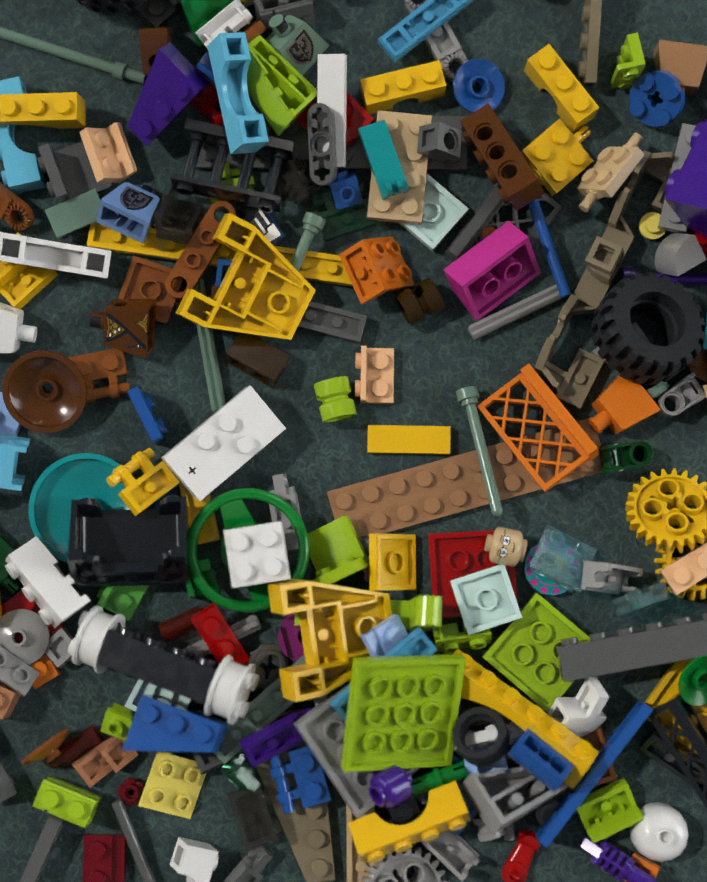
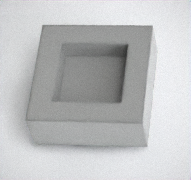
[45,628,73,668]

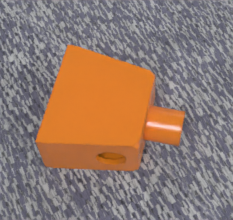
[588,375,661,434]

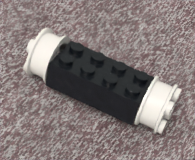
[68,605,260,725]

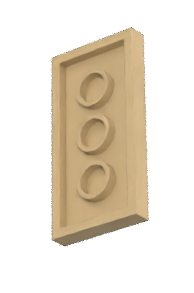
[367,110,432,225]

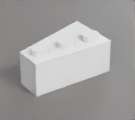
[5,536,91,628]

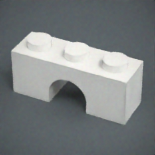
[170,837,218,882]

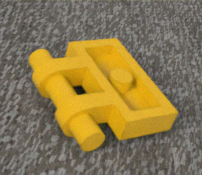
[106,448,180,517]

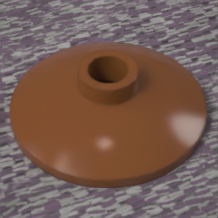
[20,727,70,765]

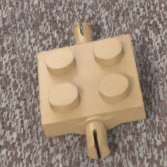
[576,133,645,213]

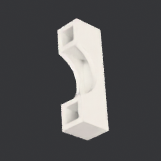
[0,232,112,278]

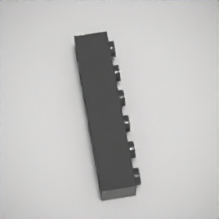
[555,613,707,682]

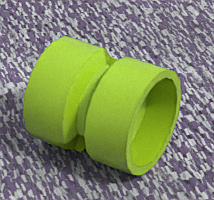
[314,376,357,423]

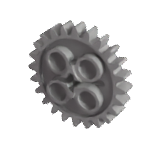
[360,846,448,882]

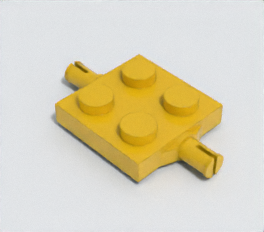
[521,119,593,196]

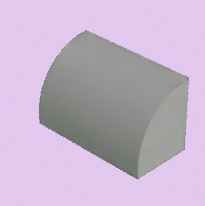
[655,233,707,276]

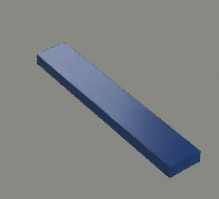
[535,701,653,848]

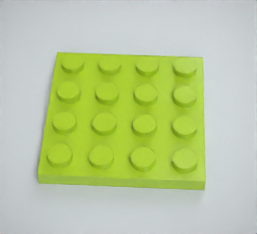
[341,654,466,772]

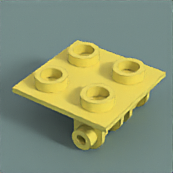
[138,751,206,819]

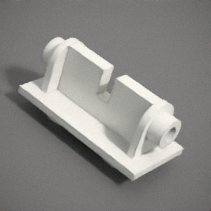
[195,0,253,49]

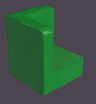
[185,558,219,598]

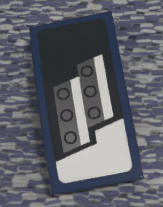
[235,205,285,246]

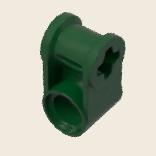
[598,441,654,475]

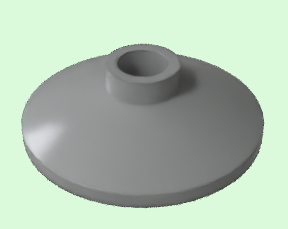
[0,609,50,665]

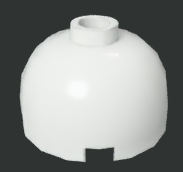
[629,802,689,862]

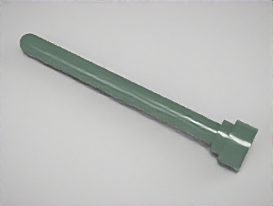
[262,212,326,338]
[456,386,503,516]

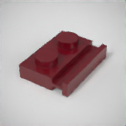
[83,833,127,882]

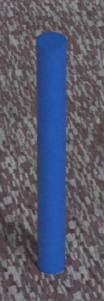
[528,199,571,298]

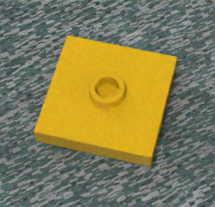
[369,533,416,591]

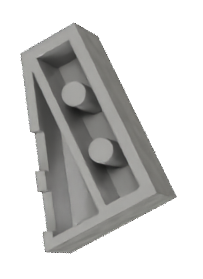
[461,766,569,835]

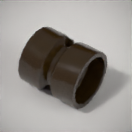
[394,277,445,326]

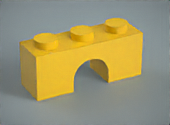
[524,44,599,133]
[360,60,446,115]

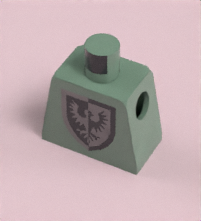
[265,14,329,76]

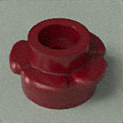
[117,778,145,806]

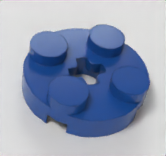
[629,70,685,127]

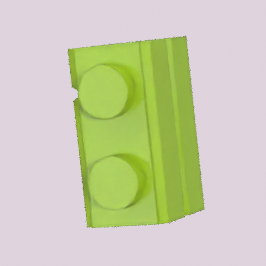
[33,775,102,828]

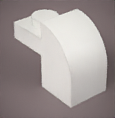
[548,677,609,737]

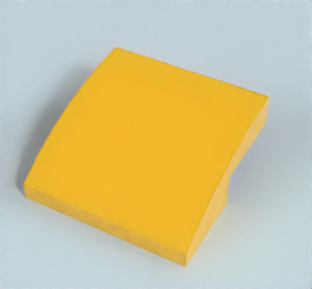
[0,232,58,309]

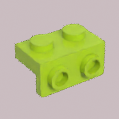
[576,778,644,843]

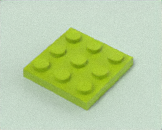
[482,593,590,713]

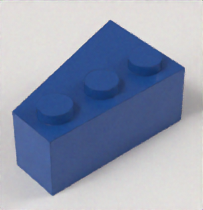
[122,694,229,752]

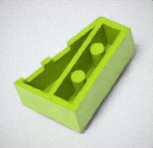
[247,35,317,136]

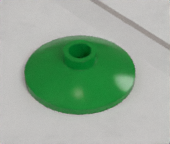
[678,655,707,706]

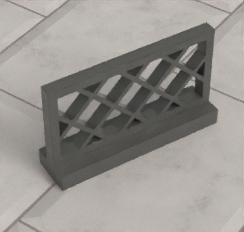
[443,176,562,260]

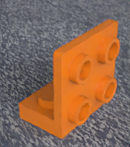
[339,236,414,304]

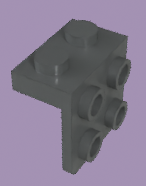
[37,141,113,203]

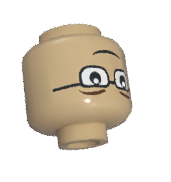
[484,527,527,567]

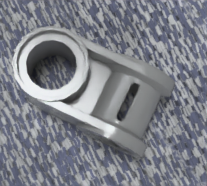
[655,371,706,418]

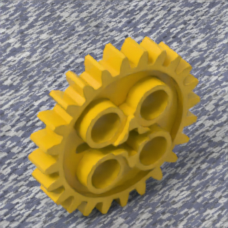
[625,468,707,553]

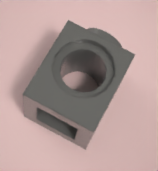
[417,122,462,162]

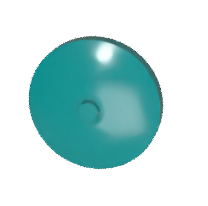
[28,453,130,563]

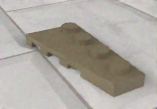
[578,0,602,85]

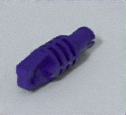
[580,837,657,882]

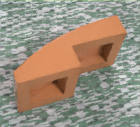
[72,736,138,788]

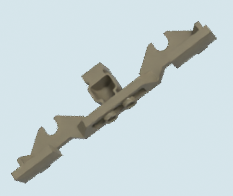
[535,150,674,410]

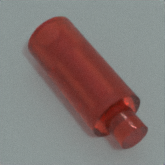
[158,605,210,642]
[49,724,104,769]

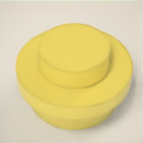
[639,212,666,240]

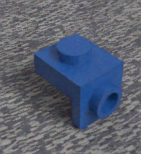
[328,169,363,209]

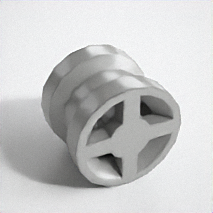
[472,814,506,842]

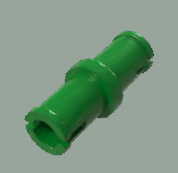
[411,760,468,797]

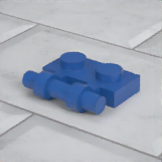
[269,745,331,814]

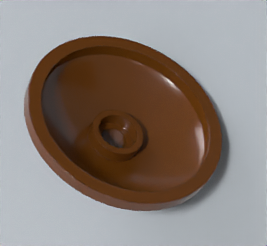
[2,350,87,433]

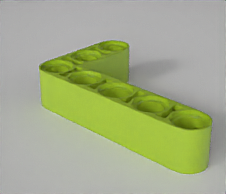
[294,595,442,632]

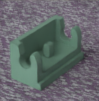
[45,189,101,239]

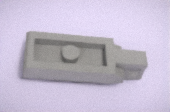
[269,473,302,551]

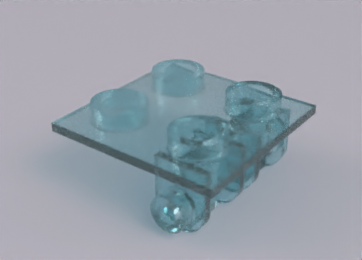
[527,525,597,593]

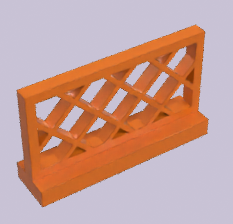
[477,363,599,493]

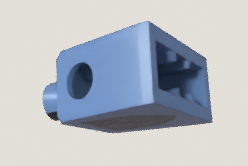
[96,182,160,244]

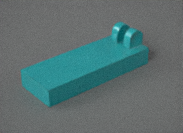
[358,120,409,200]

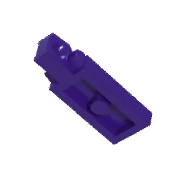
[239,708,312,767]

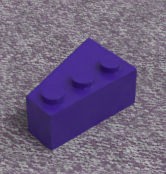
[127,42,209,146]

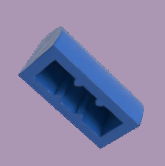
[507,728,574,792]

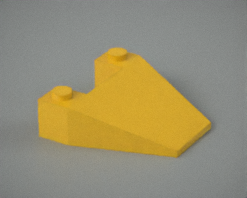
[175,213,316,340]
[267,579,392,702]

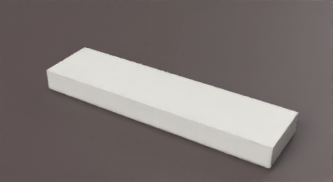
[317,54,347,168]

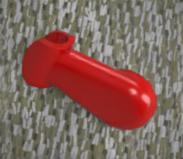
[501,829,540,882]

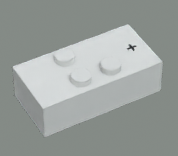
[161,385,286,501]

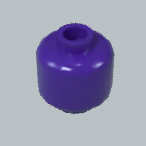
[369,765,412,809]

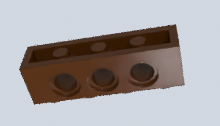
[460,103,545,211]

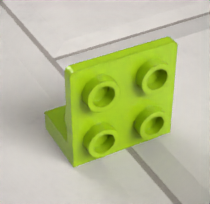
[308,515,369,585]

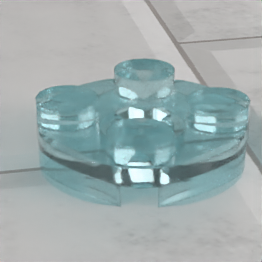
[612,582,671,616]

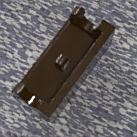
[226,332,289,389]

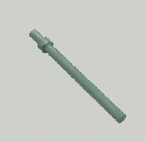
[0,27,147,84]

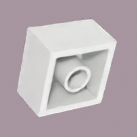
[223,521,291,588]

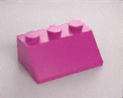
[443,221,541,321]

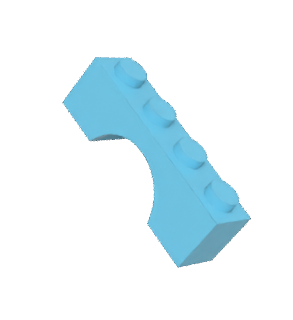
[207,32,269,154]
[0,76,46,194]

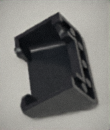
[68,495,189,587]

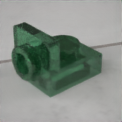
[220,750,261,793]

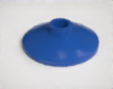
[453,59,505,113]

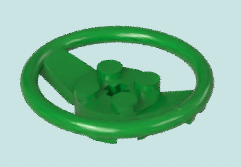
[188,488,310,612]

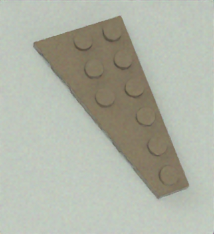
[256,707,335,882]

